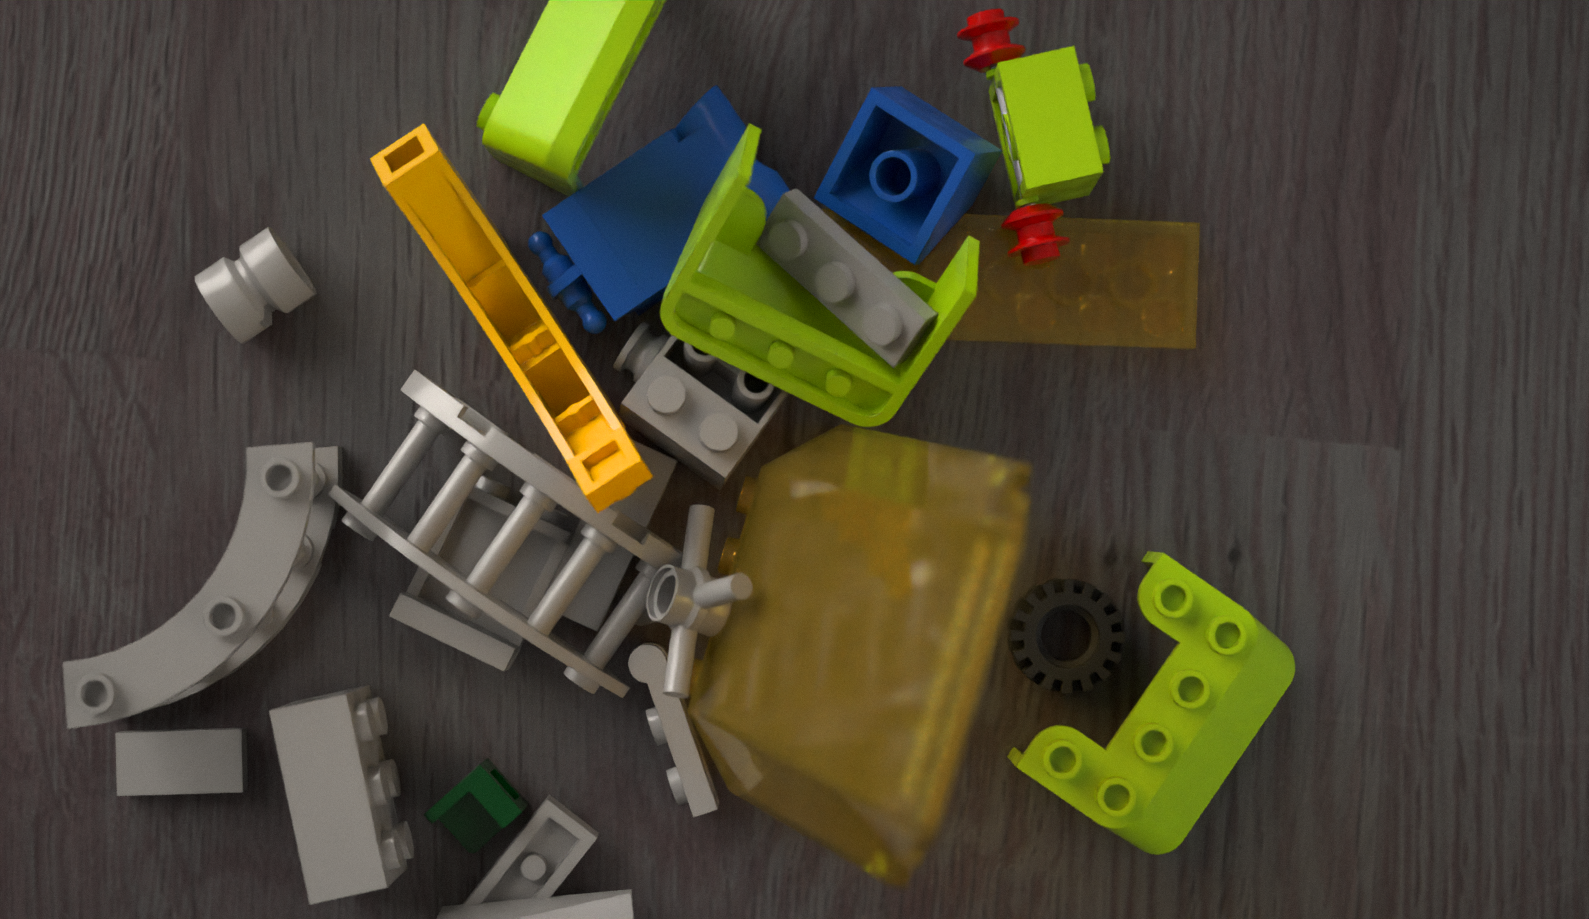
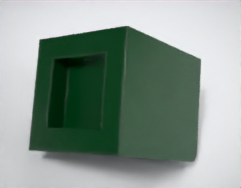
[424,758,529,854]

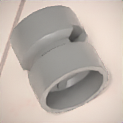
[195,227,317,344]

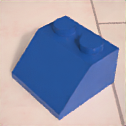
[814,86,1002,265]

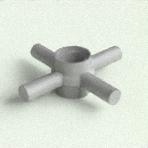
[635,505,753,698]

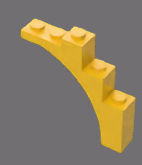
[370,123,653,513]

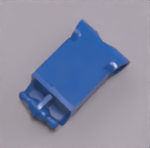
[528,85,791,334]

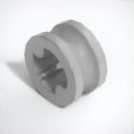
[613,321,669,382]

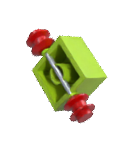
[957,9,1110,266]

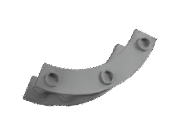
[328,369,709,698]
[62,442,343,729]

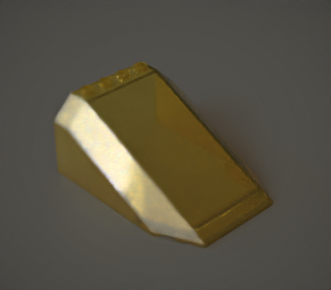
[687,424,1032,890]

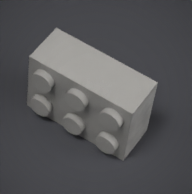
[269,685,414,904]

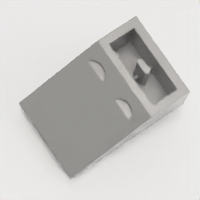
[619,335,789,490]

